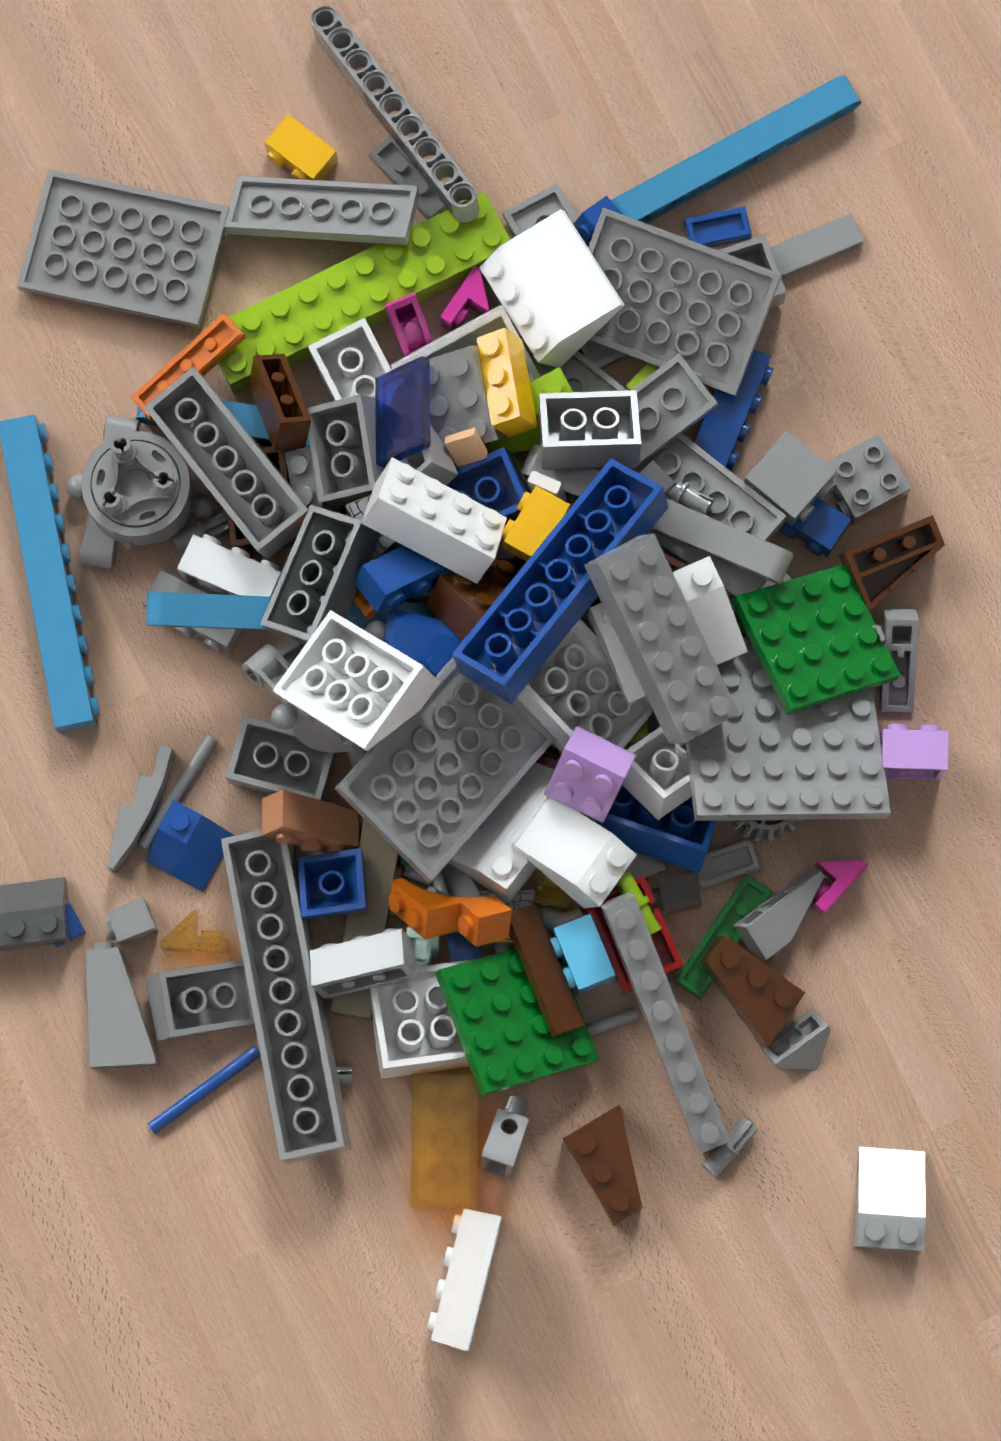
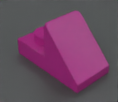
[440,266,489,332]
[385,293,433,357]
[812,860,868,916]

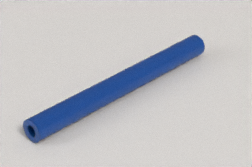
[147,1046,261,1134]

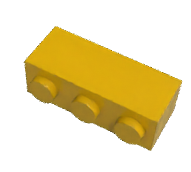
[477,328,538,437]

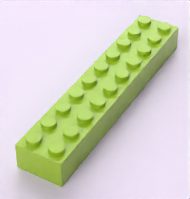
[203,192,510,395]

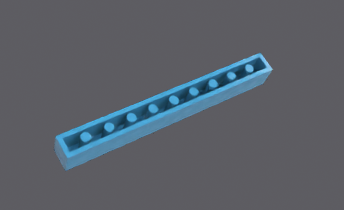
[0,414,101,733]

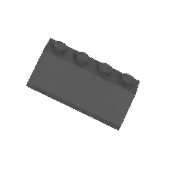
[260,505,381,645]
[0,877,73,951]

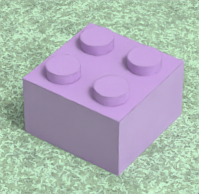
[879,724,949,780]
[544,726,636,823]

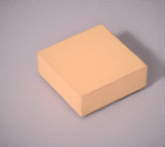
[445,427,488,467]

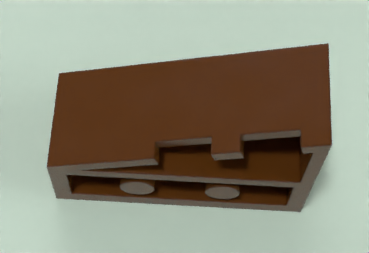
[838,515,945,611]
[700,935,805,1047]
[563,1104,643,1226]

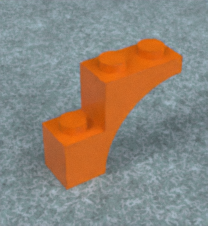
[388,878,512,947]

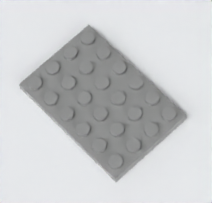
[17,170,229,328]
[588,208,782,396]
[335,657,556,882]

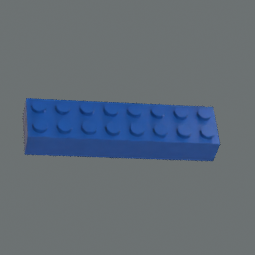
[452,458,669,705]

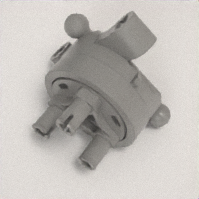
[67,415,216,569]
[242,621,386,766]

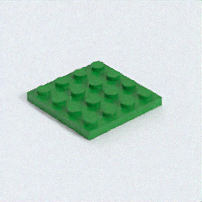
[732,564,900,715]
[435,941,599,1097]

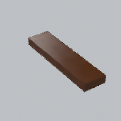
[509,904,585,1038]

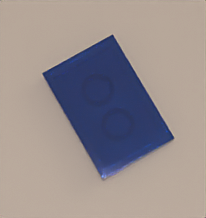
[375,356,431,468]

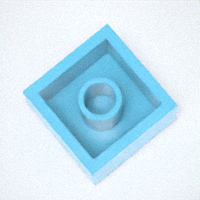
[550,914,615,996]

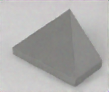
[760,1009,831,1070]

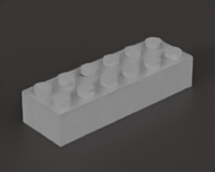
[144,366,309,559]
[584,533,739,744]

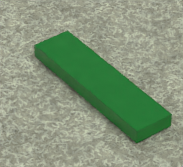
[673,874,773,1000]

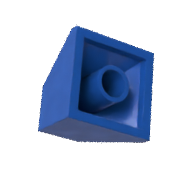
[146,800,234,892]
[297,848,367,919]

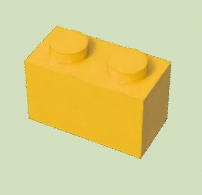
[264,114,338,181]
[501,486,570,562]

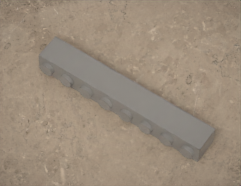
[600,892,730,1154]

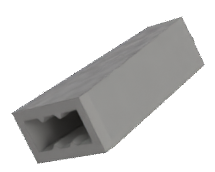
[85,942,159,1070]

